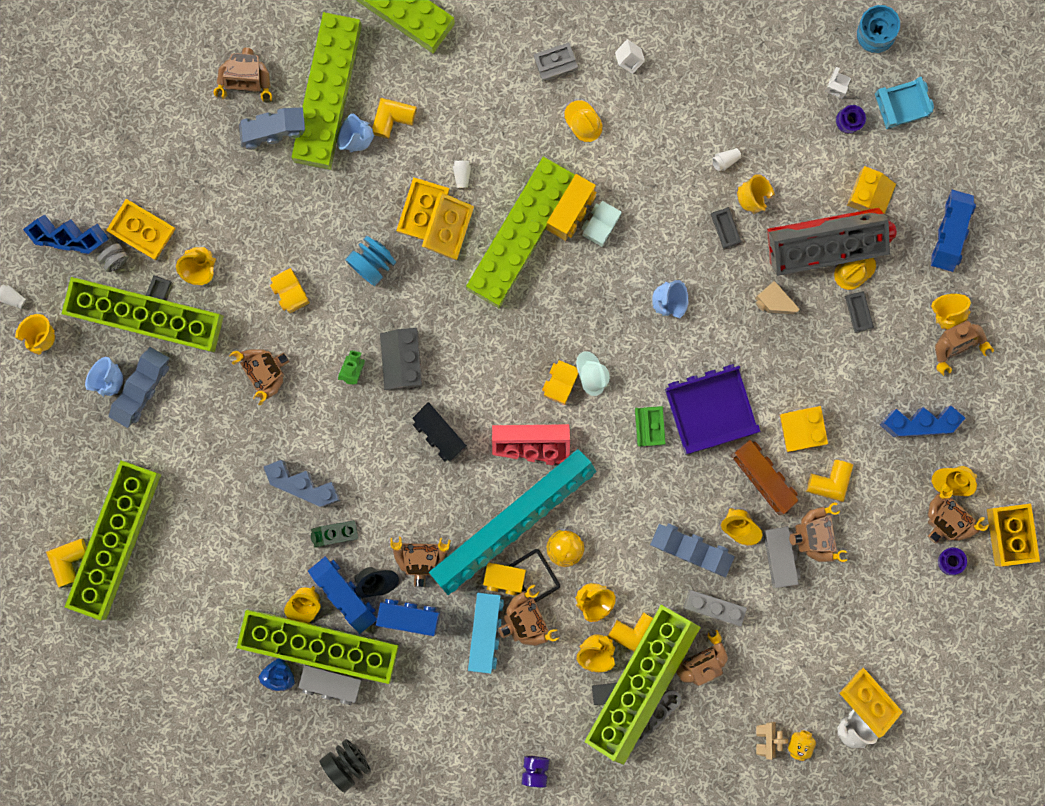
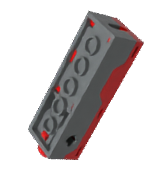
[767,208,897,276]

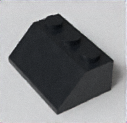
[412,402,468,463]

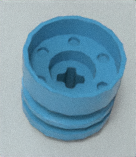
[857,5,900,53]
[345,235,396,286]

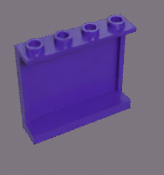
[665,364,761,455]

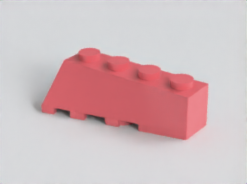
[492,424,570,466]

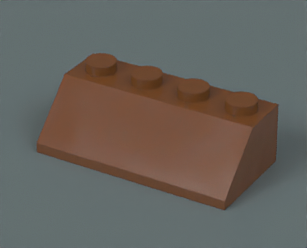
[730,440,799,515]

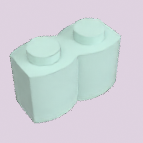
[582,201,622,247]

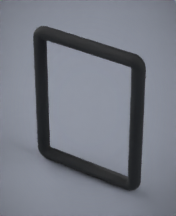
[509,549,560,603]

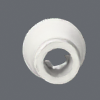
[712,148,741,171]
[452,161,471,188]
[0,285,27,309]

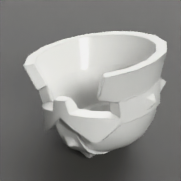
[837,709,878,748]

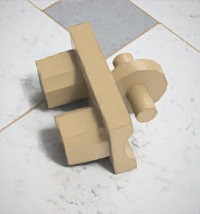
[756,722,788,760]

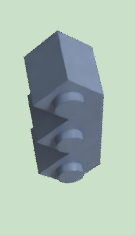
[239,107,305,150]
[108,347,170,428]
[264,460,341,508]
[650,523,735,578]

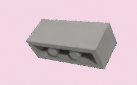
[763,527,801,588]
[683,590,747,626]
[298,665,363,705]

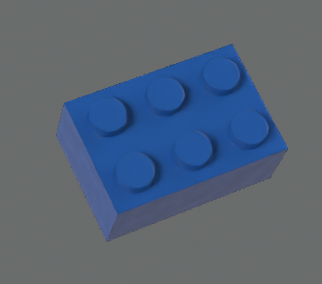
[376,599,440,636]

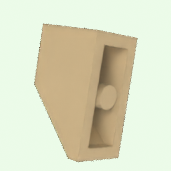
[755,281,800,315]

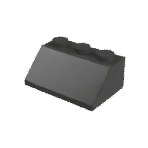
[380,328,423,390]

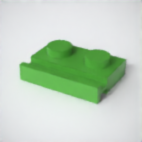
[635,406,665,447]

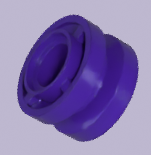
[836,105,866,134]
[938,547,967,576]

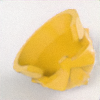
[737,174,775,214]
[176,247,216,285]
[931,293,971,330]
[15,314,55,355]
[546,530,585,567]
[575,583,616,622]
[576,634,615,673]

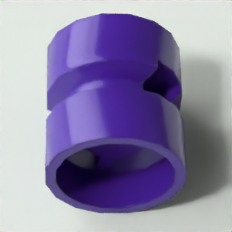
[521,756,550,788]

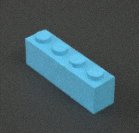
[468,592,504,674]

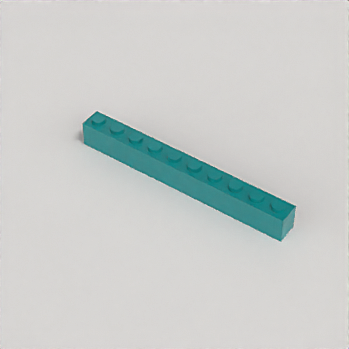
[429,449,597,595]

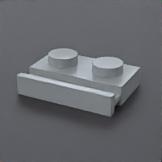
[534,43,578,82]

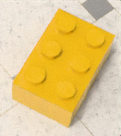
[546,174,597,241]
[986,503,1040,566]

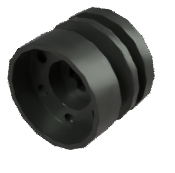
[319,739,371,793]

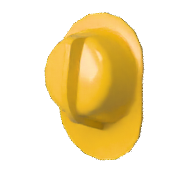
[564,100,602,142]
[834,258,876,290]
[931,466,977,496]
[721,508,763,545]
[284,586,321,623]

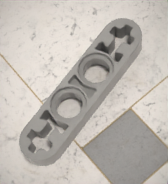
[633,690,681,749]

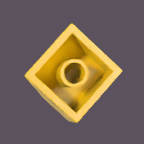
[847,166,896,214]
[780,406,828,452]

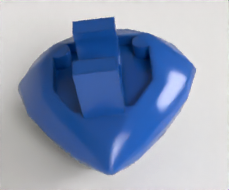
[258,658,295,691]

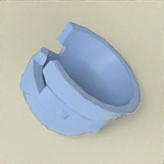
[337,113,375,152]
[652,280,688,318]
[85,357,123,397]

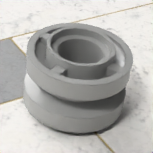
[97,244,129,272]

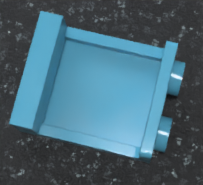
[875,77,934,129]

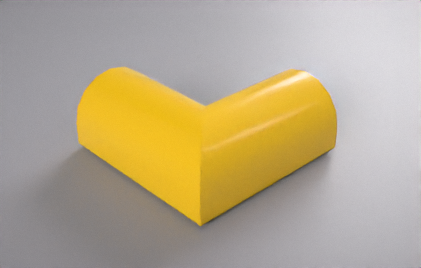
[372,98,417,139]
[806,460,853,502]
[46,538,87,588]
[607,613,653,652]

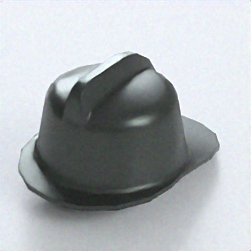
[354,567,399,598]

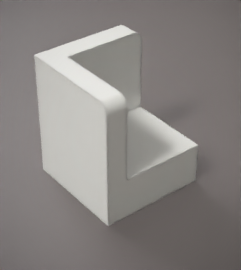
[615,39,645,74]
[825,67,851,99]

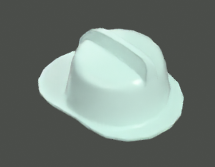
[576,351,610,396]

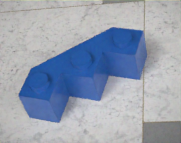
[931,190,976,272]
[23,215,109,254]
[880,406,965,438]
[308,556,377,634]

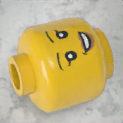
[788,730,816,761]

